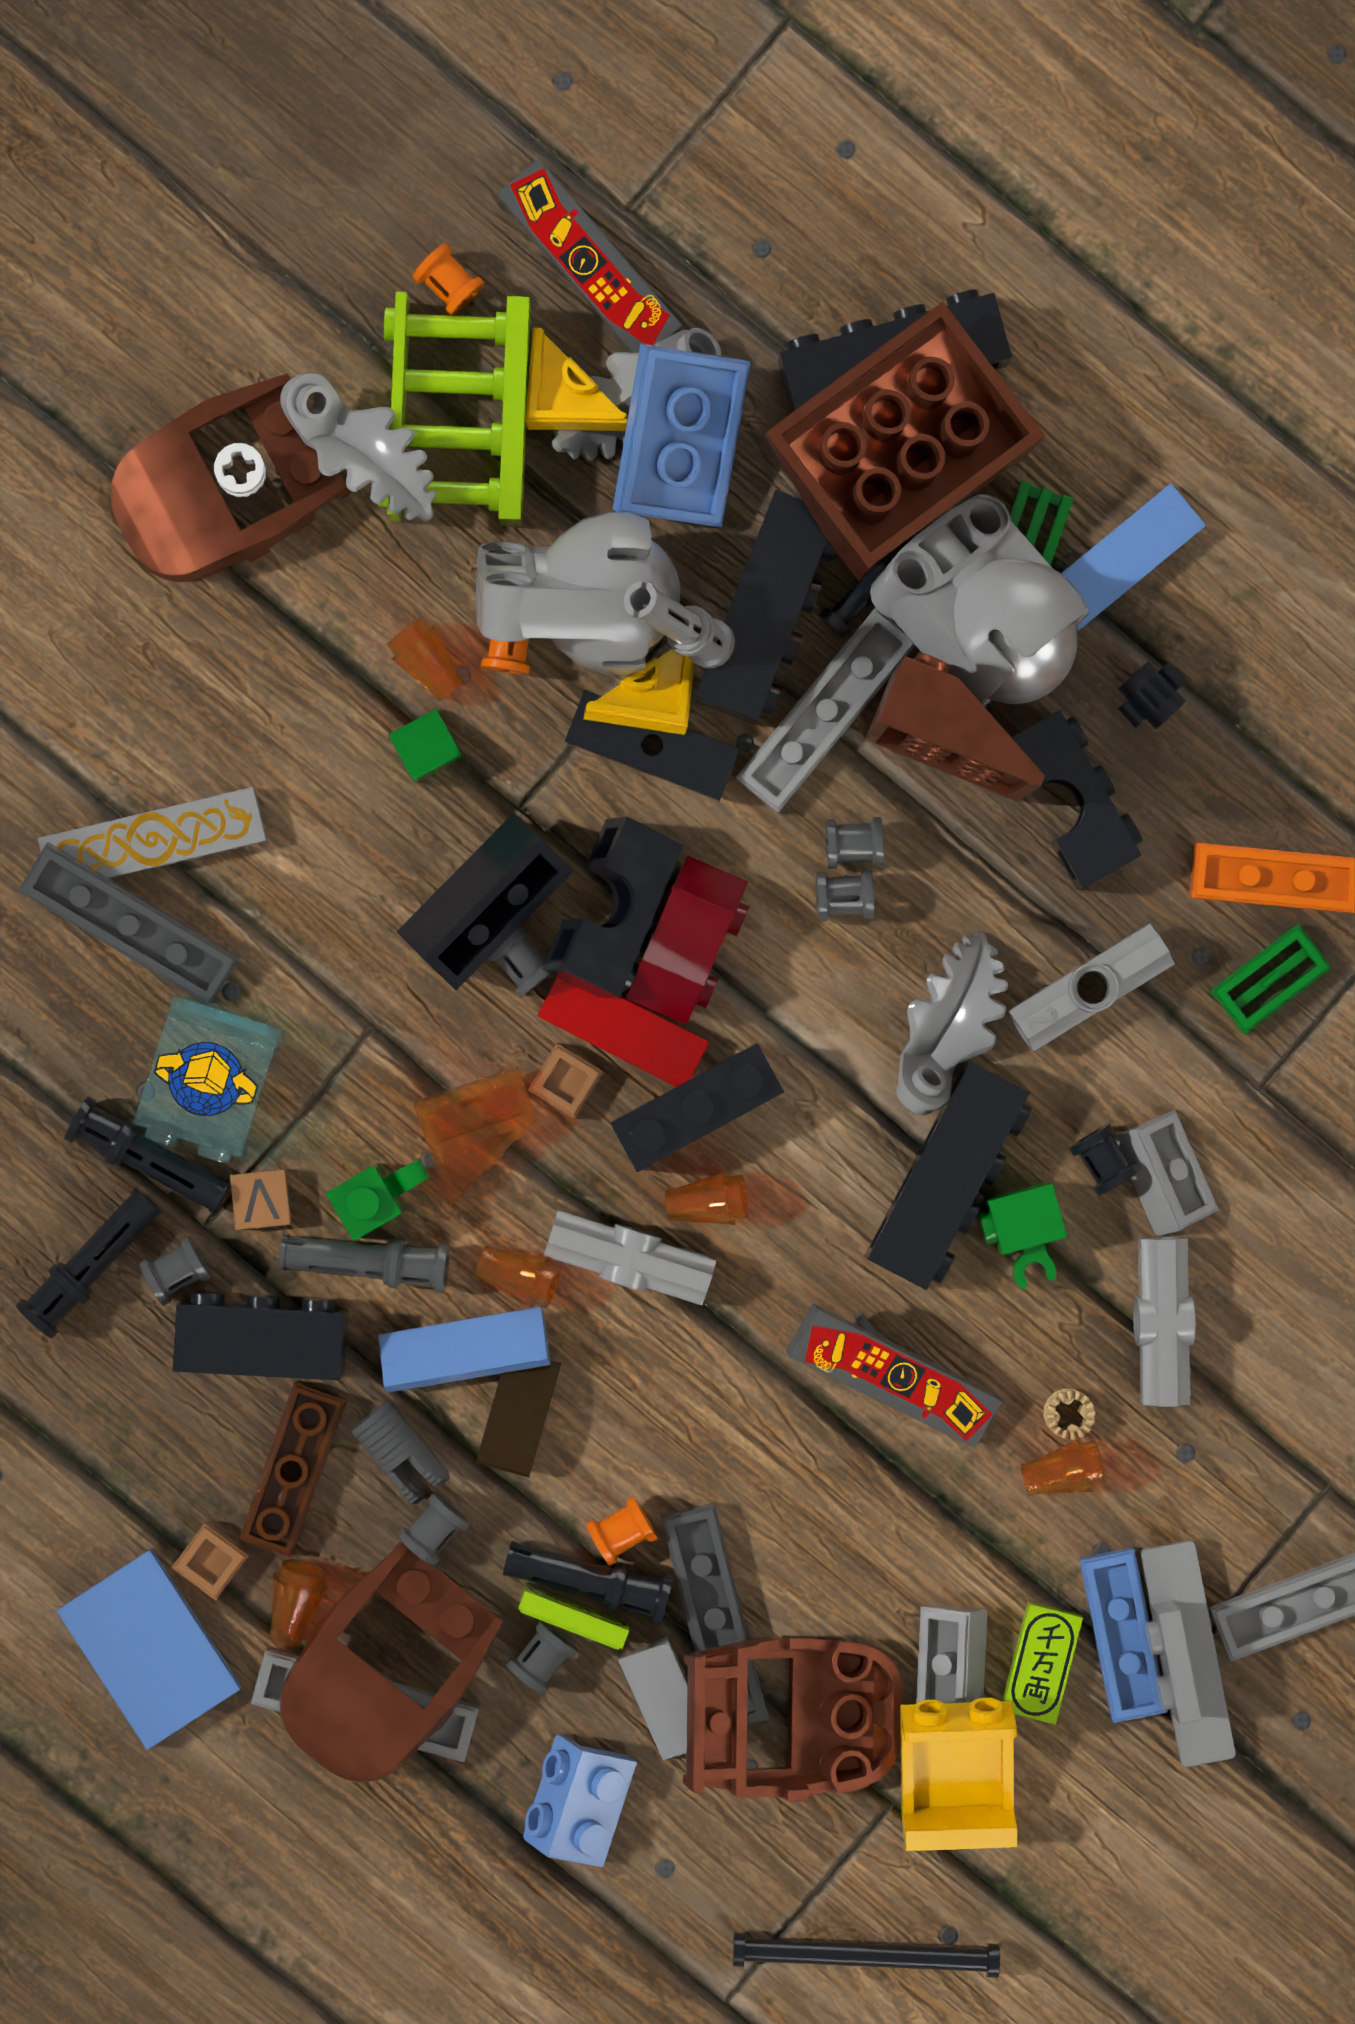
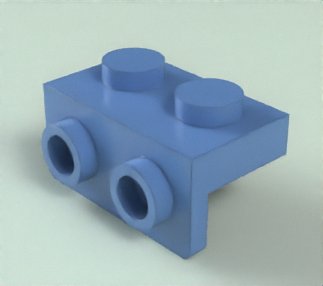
[523,1735,637,1867]

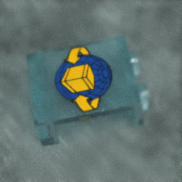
[133,996,286,1164]

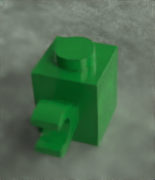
[325,1159,430,1242]
[978,1181,1067,1289]

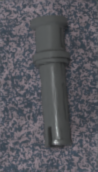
[279,1234,450,1294]

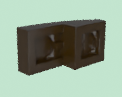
[476,1360,562,1478]

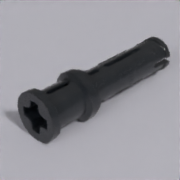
[64,1096,231,1214]
[16,1188,161,1339]
[503,1541,674,1625]

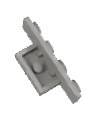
[1140,1540,1236,1767]

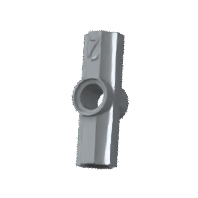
[1007,924,1175,1052]
[544,1209,716,1305]
[1133,1237,1196,1407]

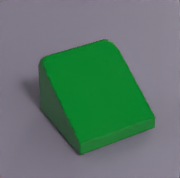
[388,709,463,783]

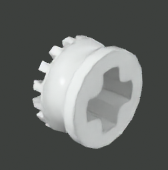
[214,443,266,497]

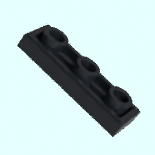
[565,689,740,802]

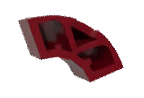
[626,855,750,1025]

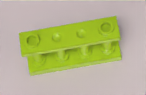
[378,291,531,527]

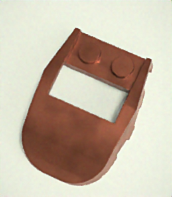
[111,373,351,582]
[279,1541,505,1782]
[683,1637,904,1802]

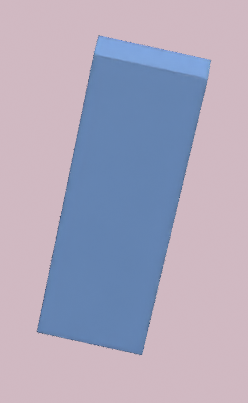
[1061,483,1206,632]
[378,1307,551,1393]
[1078,1547,1167,1723]

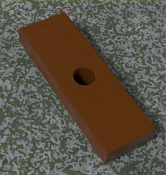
[239,1381,347,1557]

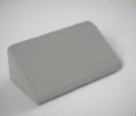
[1114,1110,1219,1236]
[916,1605,988,1703]
[618,1636,688,1760]

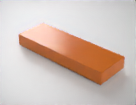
[1189,843,1355,914]

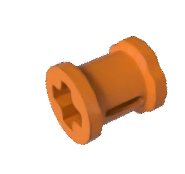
[412,243,485,316]
[481,639,530,675]
[585,1495,658,1566]

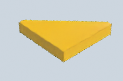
[525,328,628,431]
[584,649,695,735]

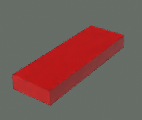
[537,977,709,1087]

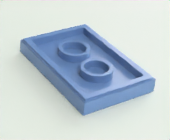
[612,343,751,527]
[57,1548,242,1750]

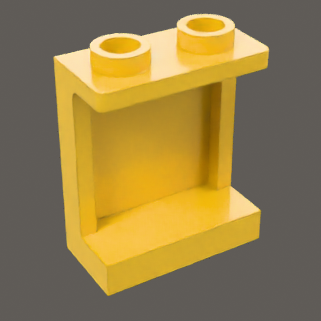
[900,1698,1017,1851]

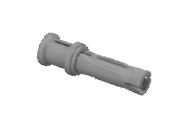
[623,581,735,669]

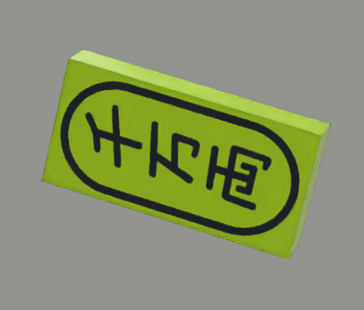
[518,1583,630,1650]
[1002,1601,1083,1725]

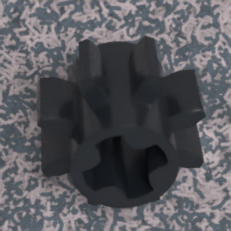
[1118,661,1186,730]

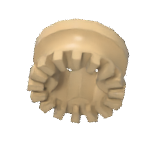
[1043,1388,1095,1440]

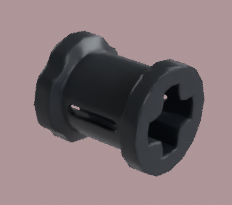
[1069,1123,1140,1196]

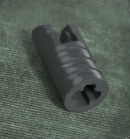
[350,1399,450,1505]

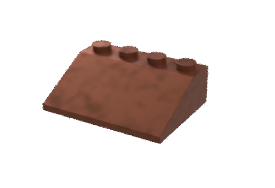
[764,302,1045,581]
[865,652,1045,801]

